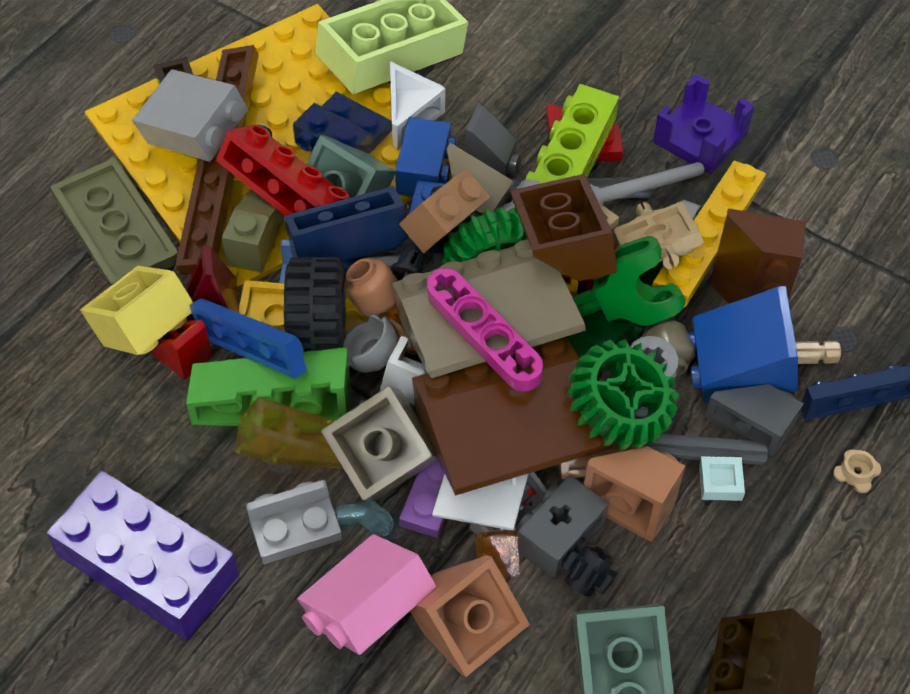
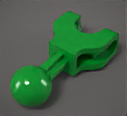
[572,236,686,326]

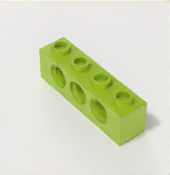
[525,84,619,183]

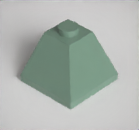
[307,135,395,198]

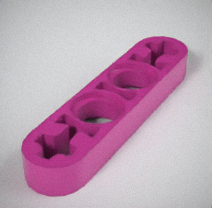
[427,268,543,392]

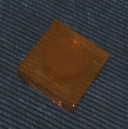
[475,530,520,577]

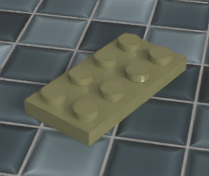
[50,158,178,286]

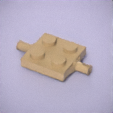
[613,201,704,269]

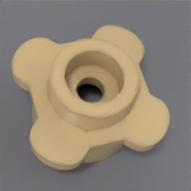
[833,449,881,493]

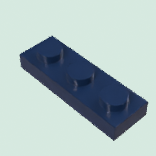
[801,365,910,420]

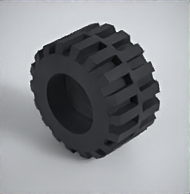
[284,257,346,352]

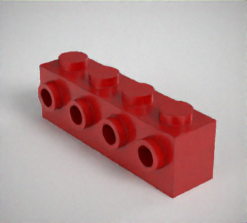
[216,125,350,216]

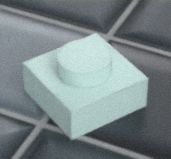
[699,456,745,501]

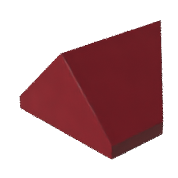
[185,246,239,320]

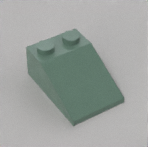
[572,603,674,694]

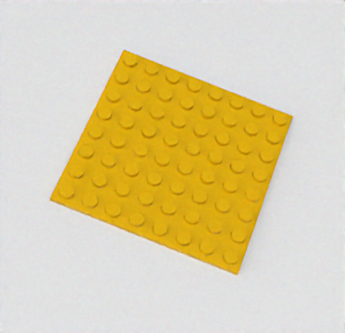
[84,4,453,290]

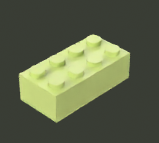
[315,0,468,94]

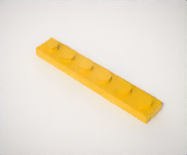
[652,160,767,307]

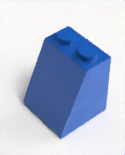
[688,286,798,403]

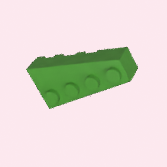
[186,347,351,429]

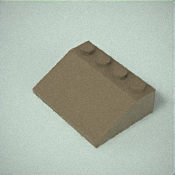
[391,239,586,378]

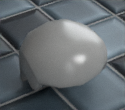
[343,314,398,373]

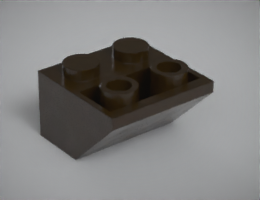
[706,608,822,694]

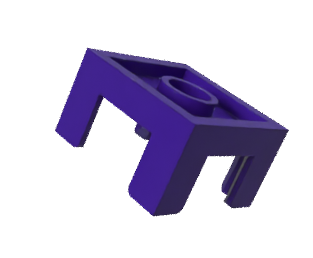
[653,74,755,175]

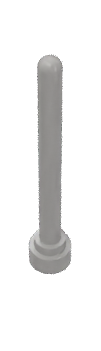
[590,162,705,207]

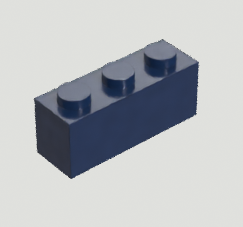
[284,186,409,262]

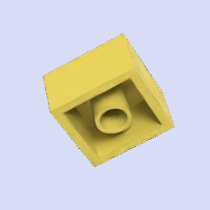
[80,266,193,355]

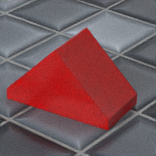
[150,320,213,380]

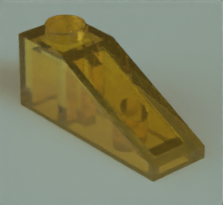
[235,397,343,468]

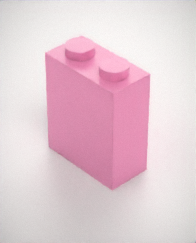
[297,534,437,655]

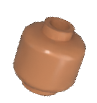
[344,258,398,316]

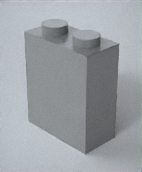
[132,69,249,162]

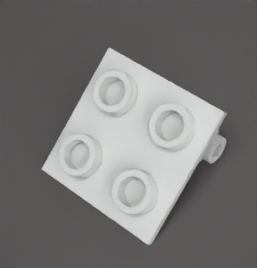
[432,473,529,531]

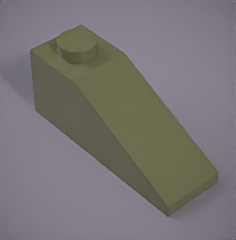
[222,189,284,272]

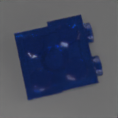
[293,91,392,154]

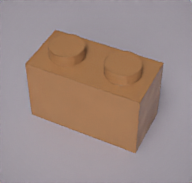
[399,168,491,253]

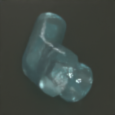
[336,501,394,536]

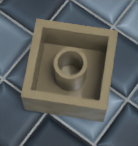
[321,386,438,501]

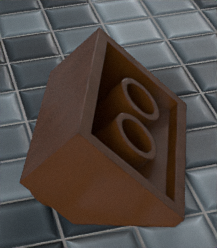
[510,174,617,281]
[710,208,806,304]

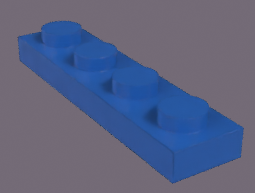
[189,298,307,379]

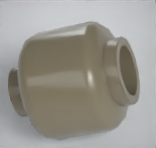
[640,318,696,376]

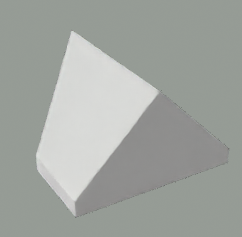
[390,61,445,150]

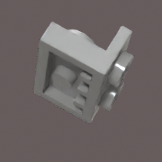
[246,480,342,565]

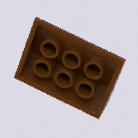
[412,337,612,496]

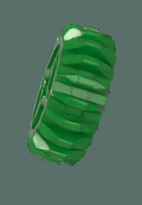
[441,206,527,265]
[566,339,680,451]

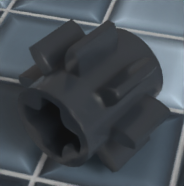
[562,543,617,597]

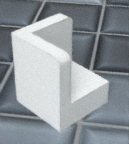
[380,336,427,405]

